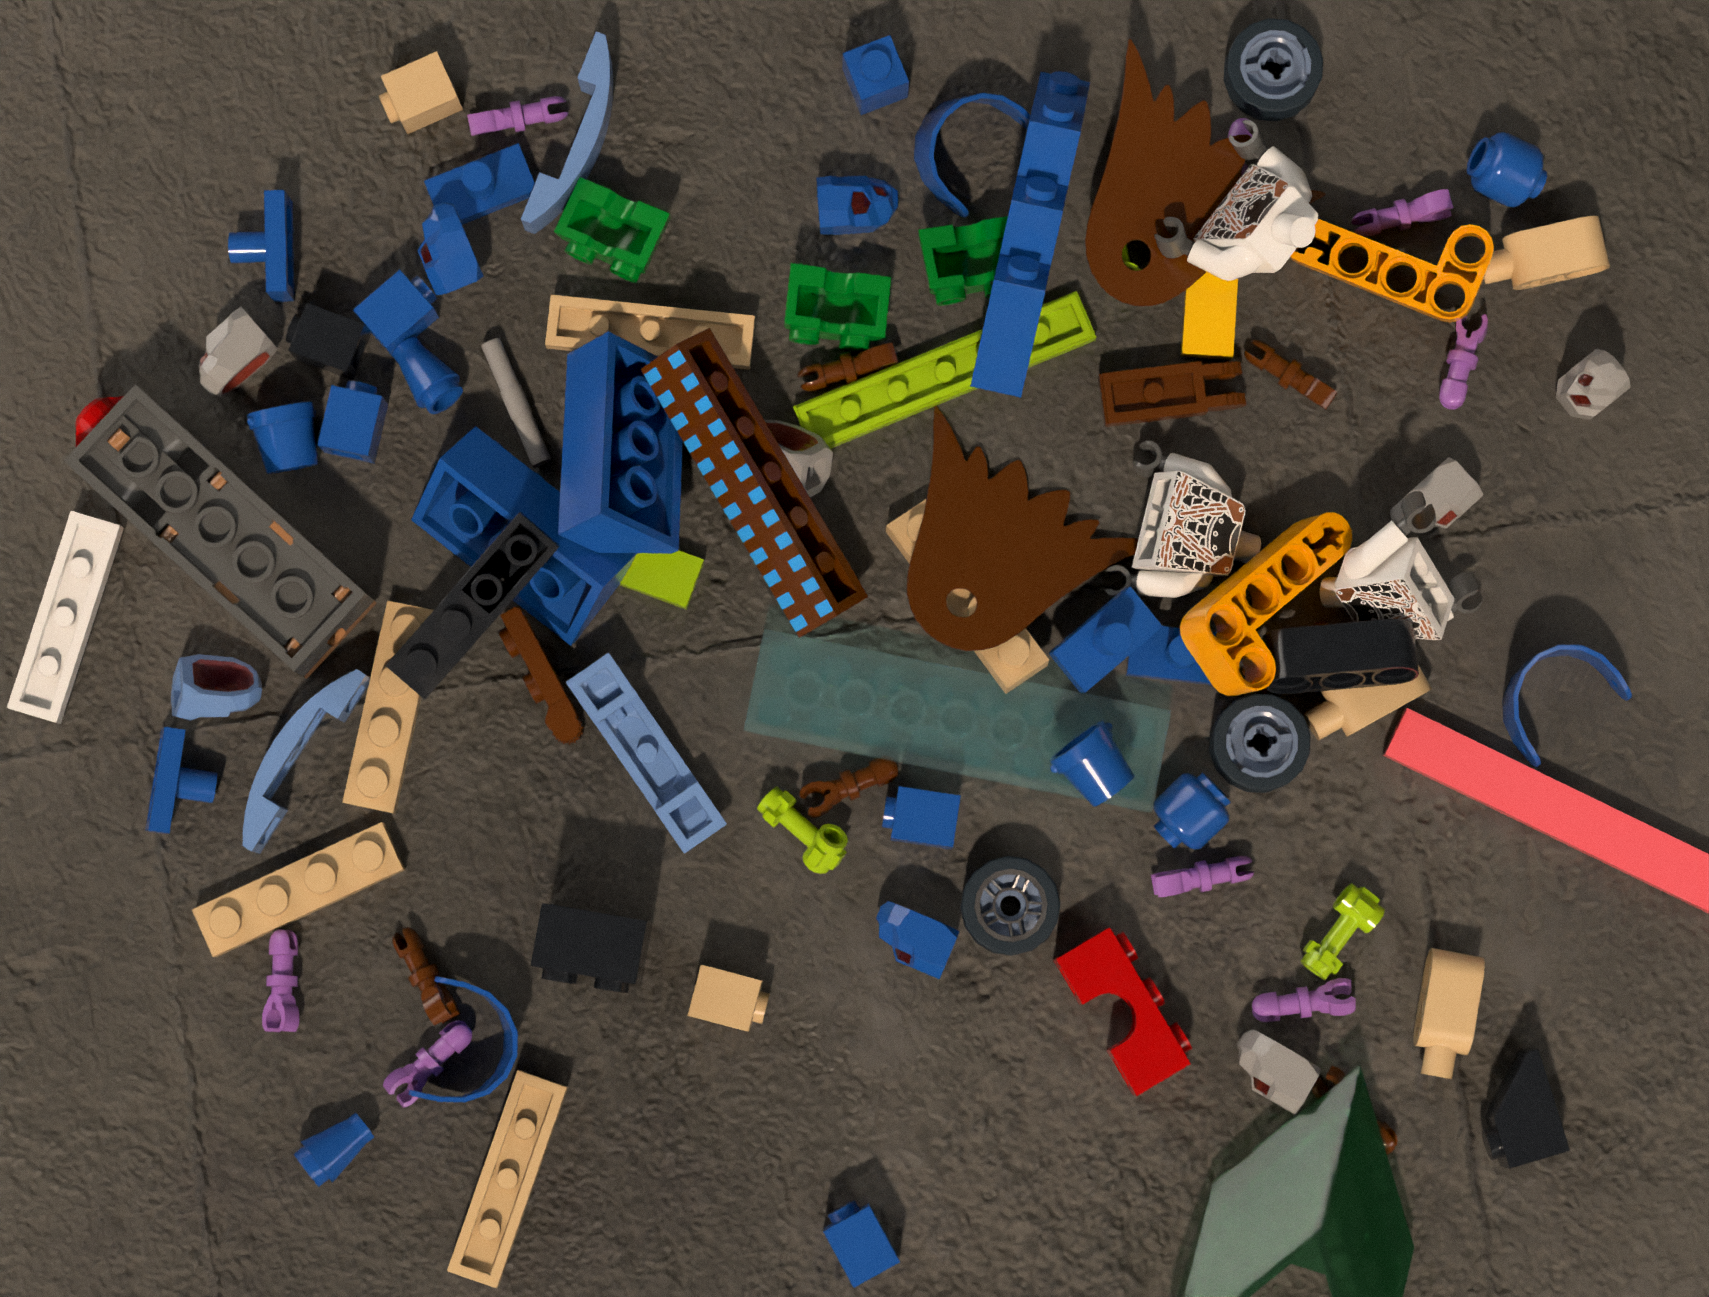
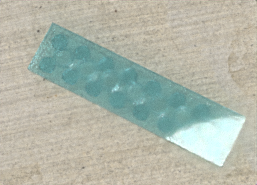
[744,629,1171,813]

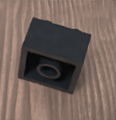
[530,903,653,993]

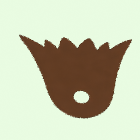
[1085,38,1326,306]
[907,406,1138,651]

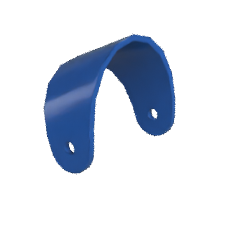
[914,93,1030,218]
[1502,645,1632,767]
[408,976,518,1103]

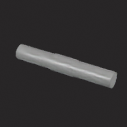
[481,338,552,468]

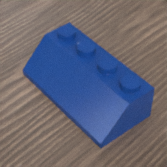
[558,331,683,554]
[411,426,637,646]

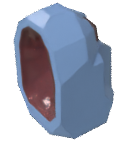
[171,654,262,721]

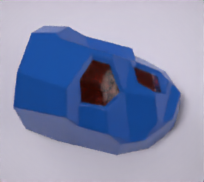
[816,176,898,235]
[417,202,483,296]
[876,901,959,979]

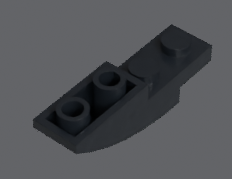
[385,511,560,700]

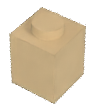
[378,51,463,134]
[687,965,770,1032]

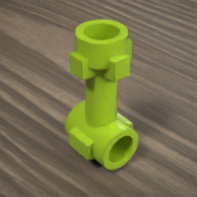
[757,786,848,874]
[1300,883,1385,980]

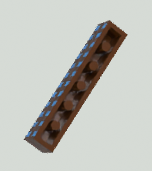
[640,328,868,638]

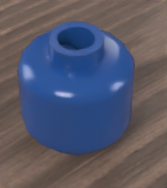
[1467,132,1547,208]
[1153,772,1231,850]

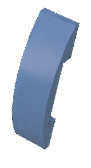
[521,32,614,234]
[566,653,727,854]
[243,670,370,854]

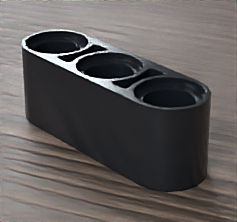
[1262,619,1419,694]

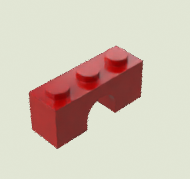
[1053,927,1192,1096]

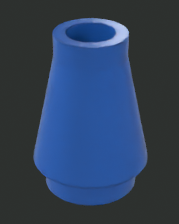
[392,337,463,414]
[293,1112,374,1187]

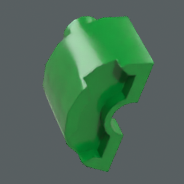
[554,177,671,283]
[918,216,1008,306]
[784,263,891,352]

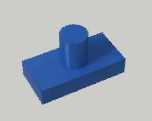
[424,143,535,225]
[228,190,295,302]
[1048,586,1163,693]
[1125,626,1217,685]
[145,727,217,834]

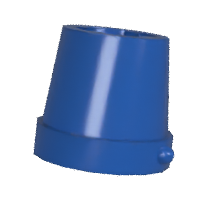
[247,402,318,474]
[1049,720,1135,807]

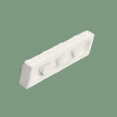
[7,511,124,724]

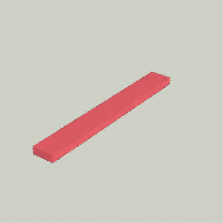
[1383,708,1709,914]

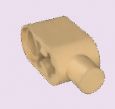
[1479,216,1610,290]
[1304,665,1432,740]
[1413,948,1485,1079]

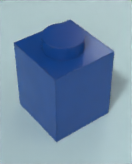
[842,35,909,115]
[353,270,439,357]
[317,381,388,464]
[882,786,961,850]
[823,1200,900,1288]

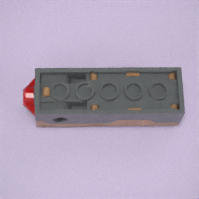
[64,384,377,679]

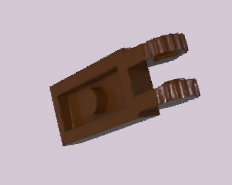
[1098,361,1247,427]
[498,607,584,745]

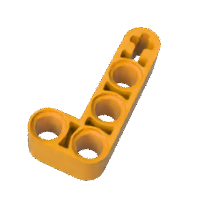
[1290,219,1494,323]
[1180,512,1352,696]

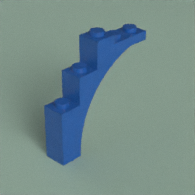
[970,71,1090,398]

